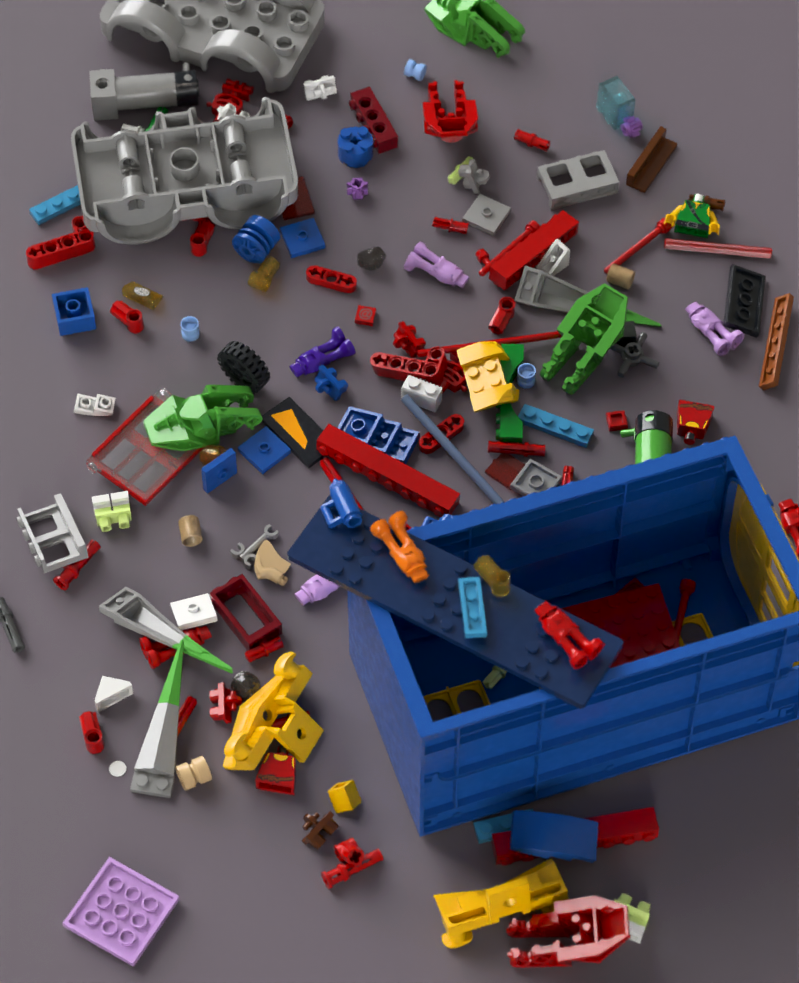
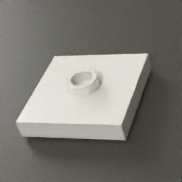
[170,593,218,631]

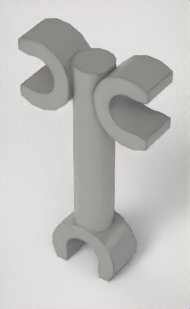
[230,524,279,570]

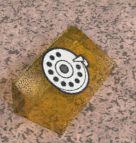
[122,281,163,310]

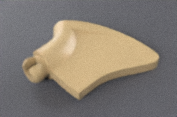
[254,540,291,586]

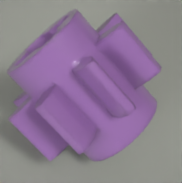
[621,116,643,138]
[347,178,368,200]

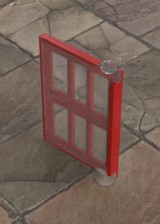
[86,388,204,506]

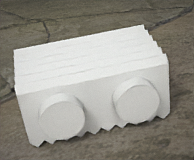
[401,374,442,412]

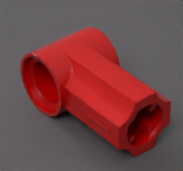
[190,219,215,257]
[488,296,515,335]
[110,300,144,333]
[79,711,104,754]
[334,837,365,866]

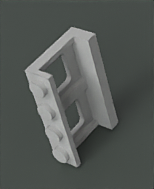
[537,150,619,210]
[16,493,89,573]

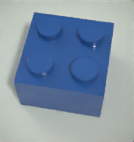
[52,287,96,336]

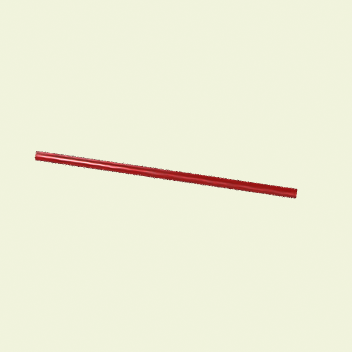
[417,331,562,357]

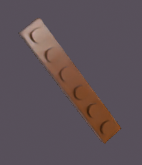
[759,293,794,391]

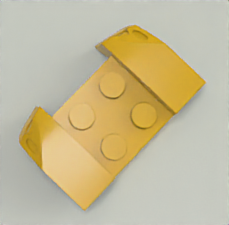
[457,341,519,412]

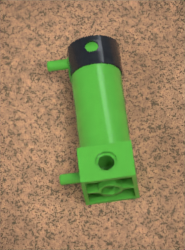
[620,410,673,464]

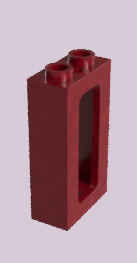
[209,574,283,651]

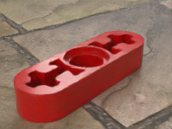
[306,265,357,293]
[419,414,464,454]

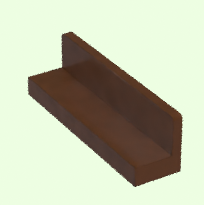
[626,126,677,193]

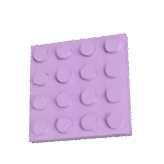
[62,857,180,967]

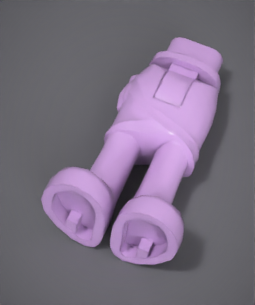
[404,242,469,288]
[685,302,744,356]
[295,575,340,606]

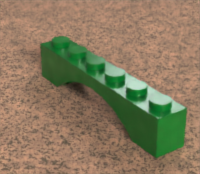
[496,344,524,443]

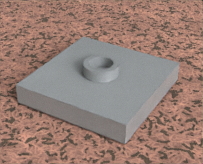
[462,194,511,236]
[510,458,562,496]

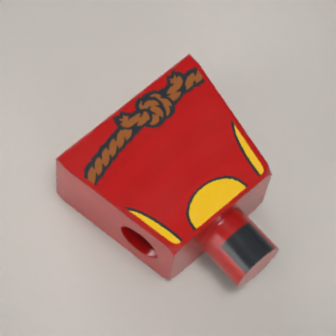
[677,399,714,445]
[255,745,296,795]

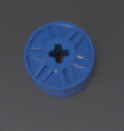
[232,215,280,264]

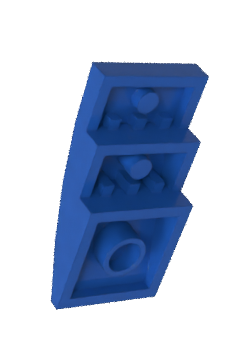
[337,406,421,464]
[510,810,598,863]

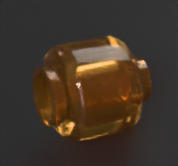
[199,445,226,466]

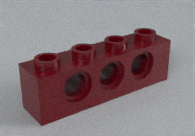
[349,86,398,154]

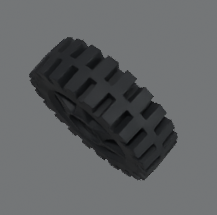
[217,341,270,394]

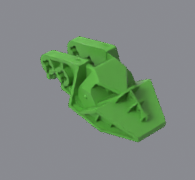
[425,0,525,58]
[540,283,628,395]
[143,385,263,451]

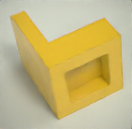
[327,780,362,813]

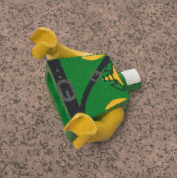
[664,194,720,239]

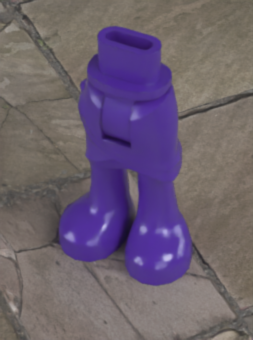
[289,326,356,377]

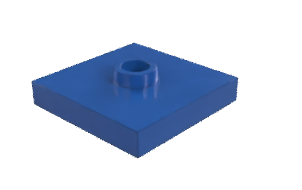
[280,218,326,258]
[237,426,291,474]
[201,448,237,494]

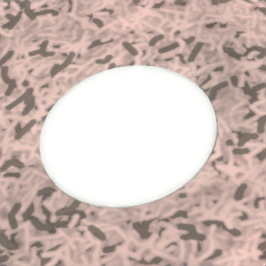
[109,761,126,777]

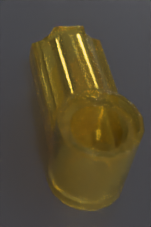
[248,256,280,292]
[474,555,510,597]

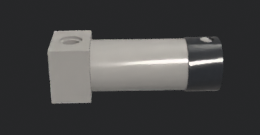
[89,63,199,121]

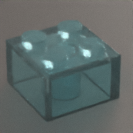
[596,76,635,130]

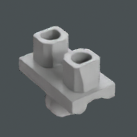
[458,159,490,194]

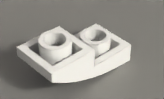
[74,394,116,416]

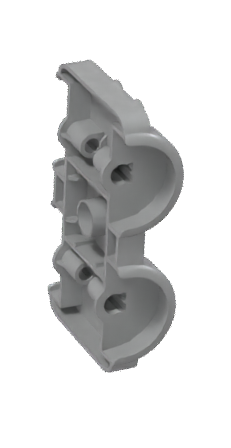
[100,0,325,93]
[71,97,298,245]

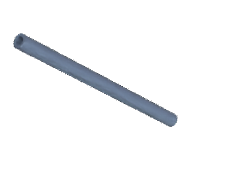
[401,394,504,504]

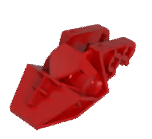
[422,80,478,143]
[506,895,630,968]

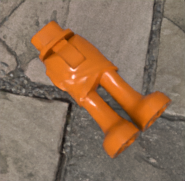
[370,511,429,583]

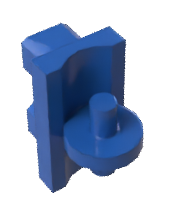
[314,365,348,401]

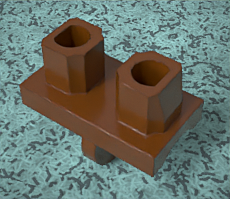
[301,811,339,849]

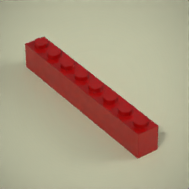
[316,423,460,517]
[491,807,659,865]

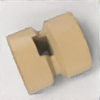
[175,756,212,791]

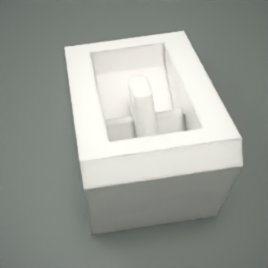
[536,239,570,276]
[94,676,133,712]

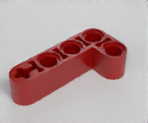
[26,216,95,269]
[370,346,448,386]

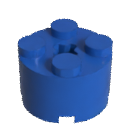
[338,126,373,168]

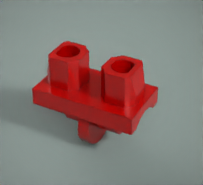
[393,321,426,358]
[209,682,242,724]

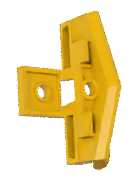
[223,652,324,770]
[433,858,569,948]

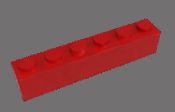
[489,210,579,290]

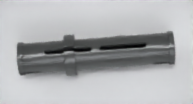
[0,597,25,653]

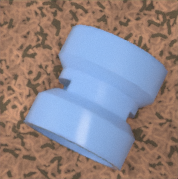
[404,59,427,81]
[181,316,200,342]
[517,363,536,389]

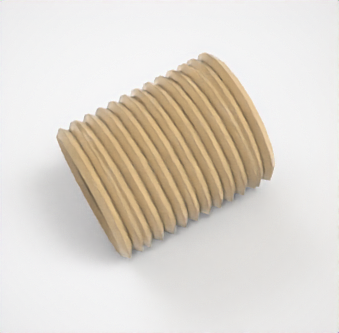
[606,264,635,290]
[178,515,203,547]

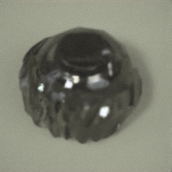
[357,246,386,271]
[230,671,261,702]

